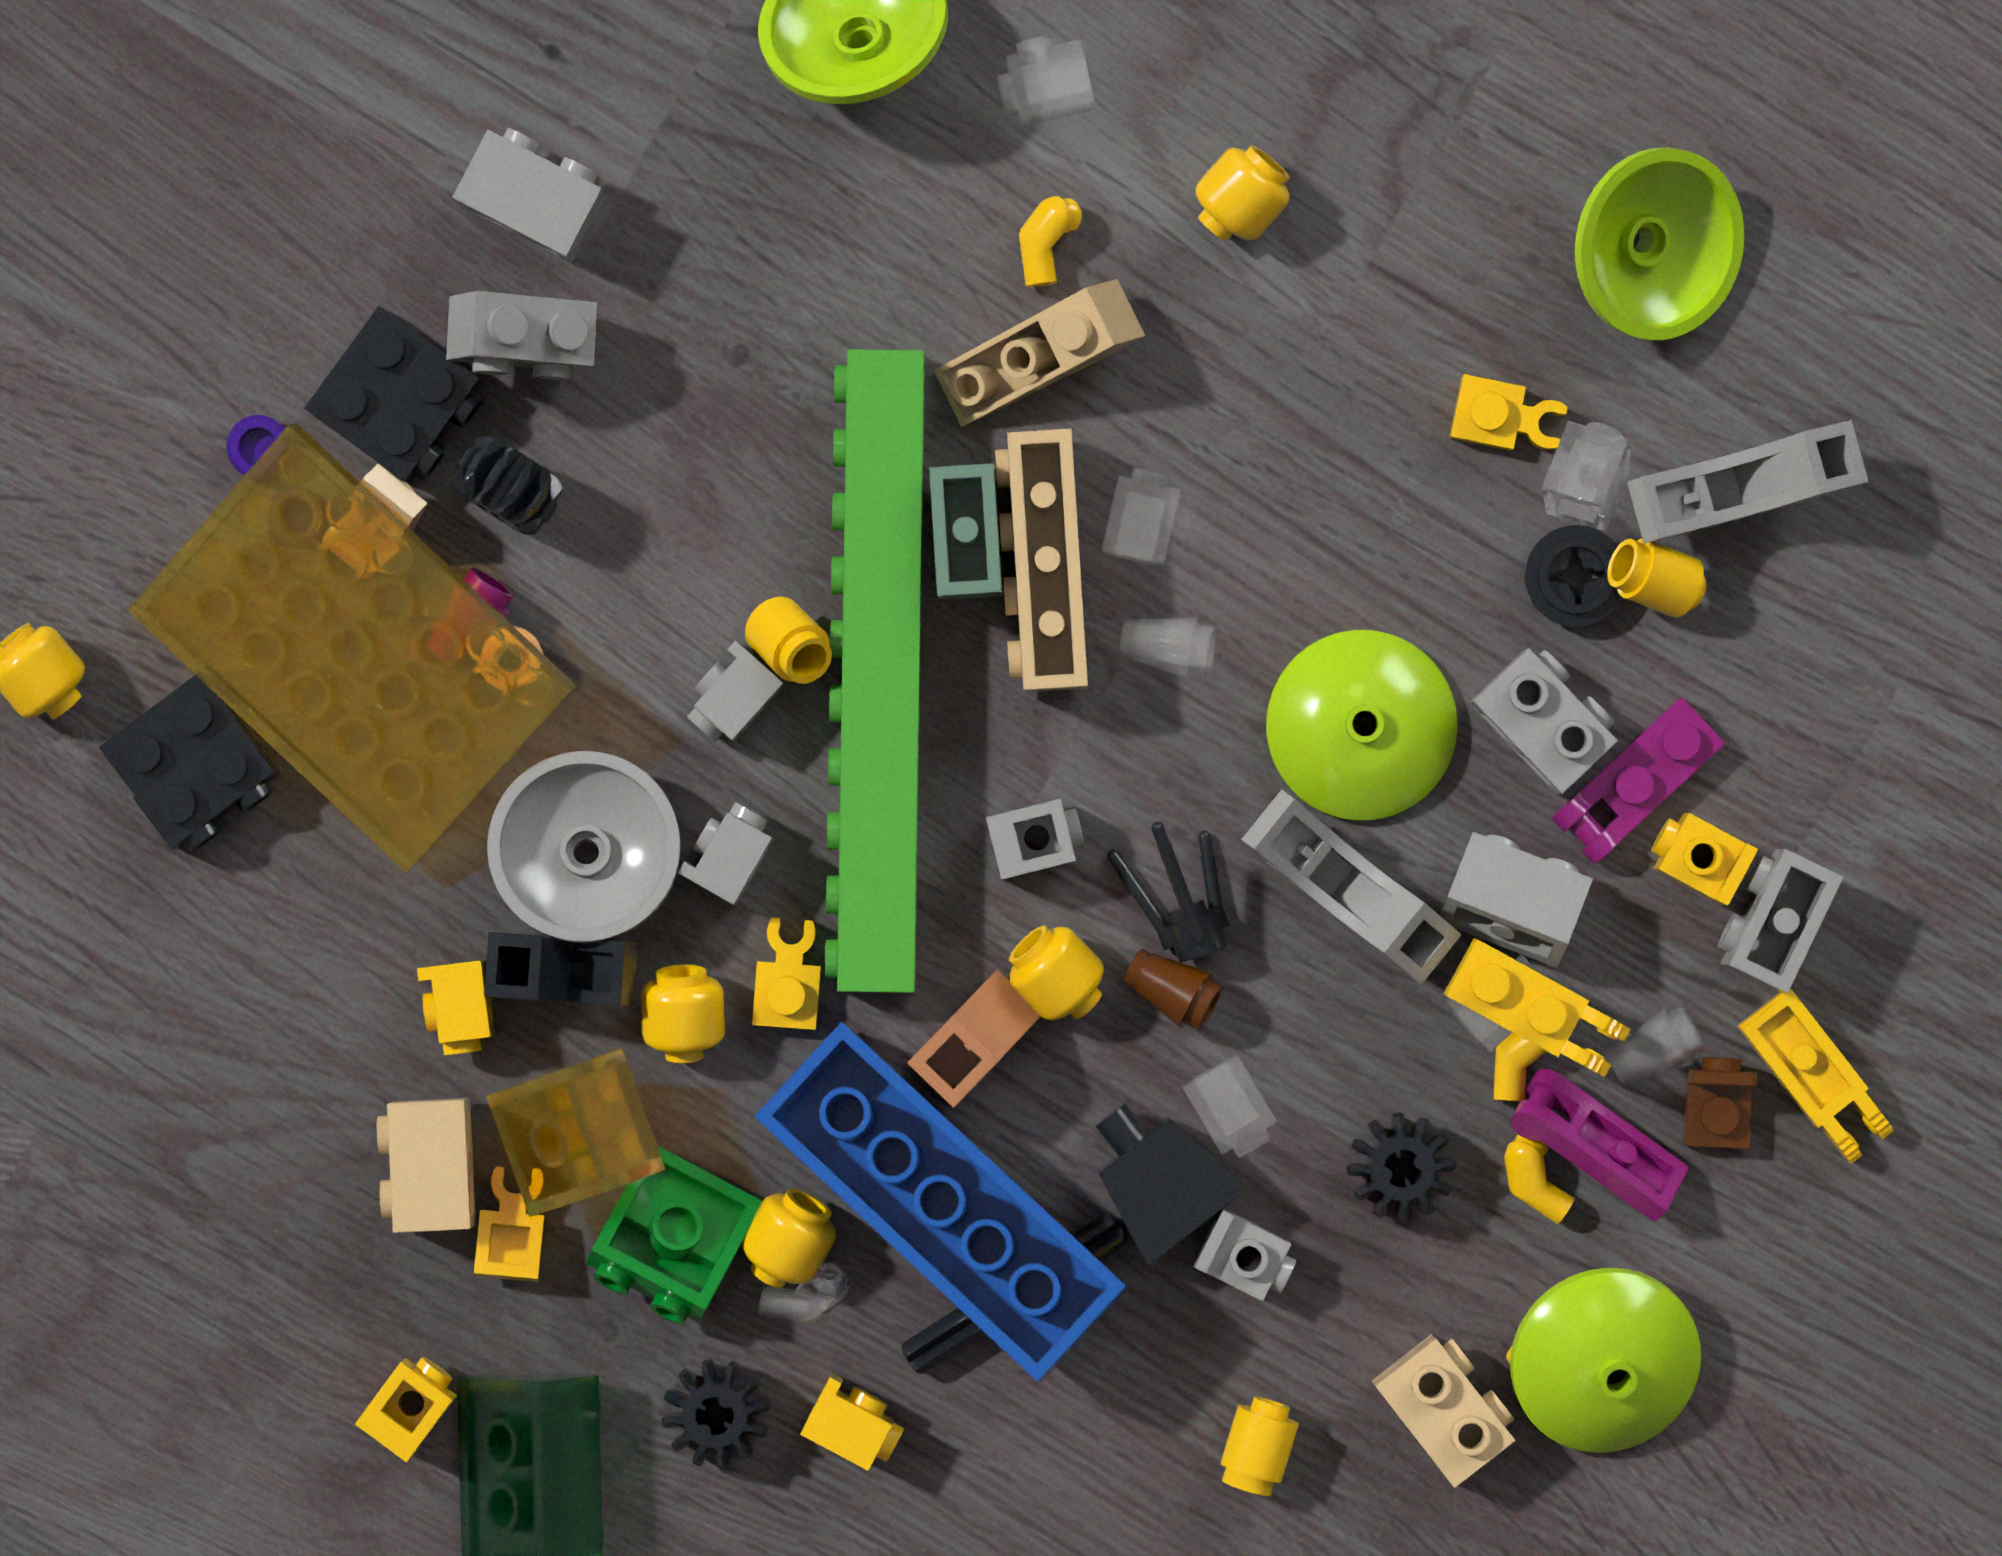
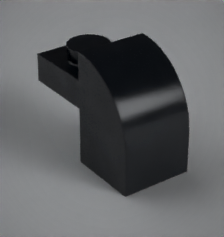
[484,932,638,1006]

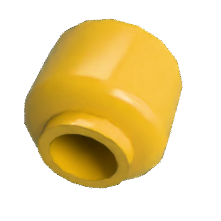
[1196,145,1290,241]
[0,623,85,720]
[1009,925,1104,1021]
[640,964,725,1063]
[742,1189,836,1288]

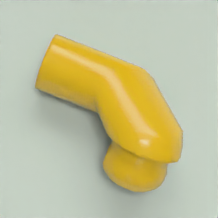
[1019,196,1082,287]
[1493,1031,1549,1101]
[1504,1134,1575,1224]

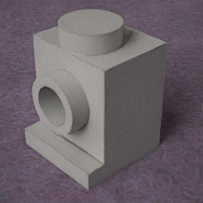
[687,640,786,742]
[986,798,1085,880]
[678,802,775,905]
[1192,1208,1296,1301]

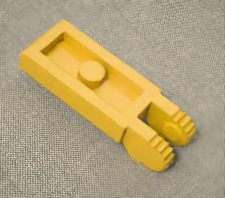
[1443,938,1631,1077]
[1737,988,1894,1164]

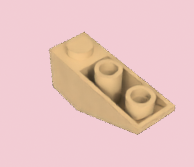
[934,279,1145,427]

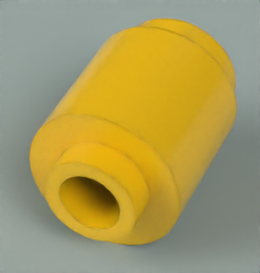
[1607,538,1706,618]
[745,597,832,684]
[1220,1396,1299,1496]

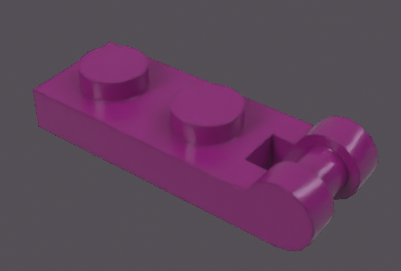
[1551,697,1726,865]
[1510,1069,1689,1222]

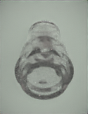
[1120,617,1217,680]
[1605,1006,1706,1085]

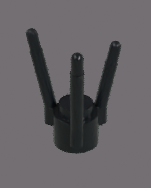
[1107,821,1230,963]

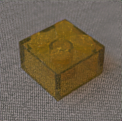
[486,1048,665,1217]

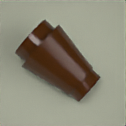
[1123,948,1223,1031]

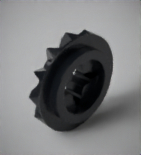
[1524,525,1623,628]

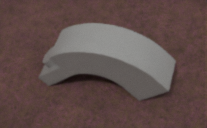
[1627,420,1869,544]
[1241,789,1461,985]

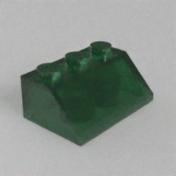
[457,1373,604,1556]

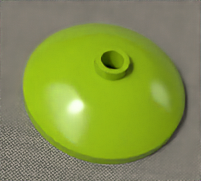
[758,0,948,104]
[1575,147,1744,340]
[1266,630,1457,821]
[1510,1268,1701,1453]

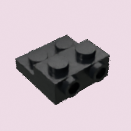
[304,306,484,485]
[99,671,280,852]

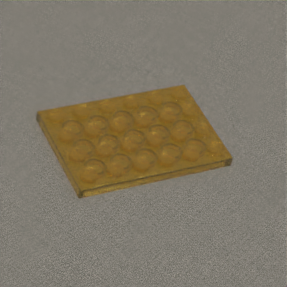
[127,423,577,872]

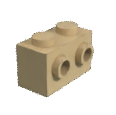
[377,1098,476,1233]
[1372,1334,1515,1488]

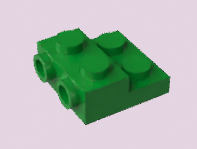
[586,1142,762,1325]

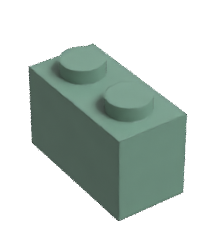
[929,463,1004,600]

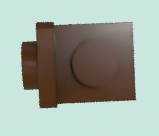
[1683,1057,1757,1149]

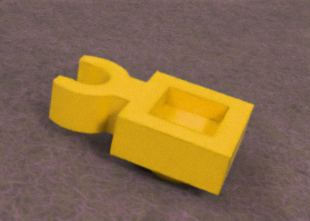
[1449,374,1568,451]
[752,917,821,1030]
[474,1166,544,1282]

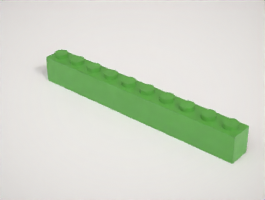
[825,349,925,992]

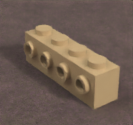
[995,429,1088,693]

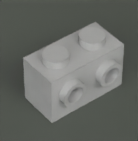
[452,128,606,263]
[446,291,597,380]
[1468,648,1618,795]
[1440,832,1593,968]
[1717,849,1843,993]

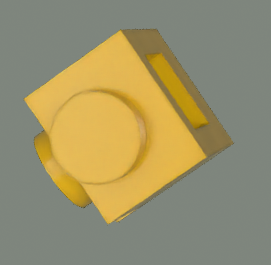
[1651,813,1758,906]
[417,960,496,1055]
[355,1356,457,1462]
[800,1372,904,1471]

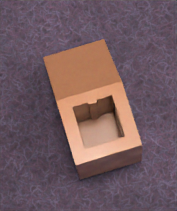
[907,969,1040,1108]

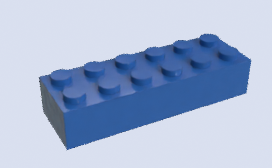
[754,1022,1129,1383]

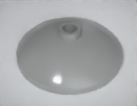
[487,751,681,943]

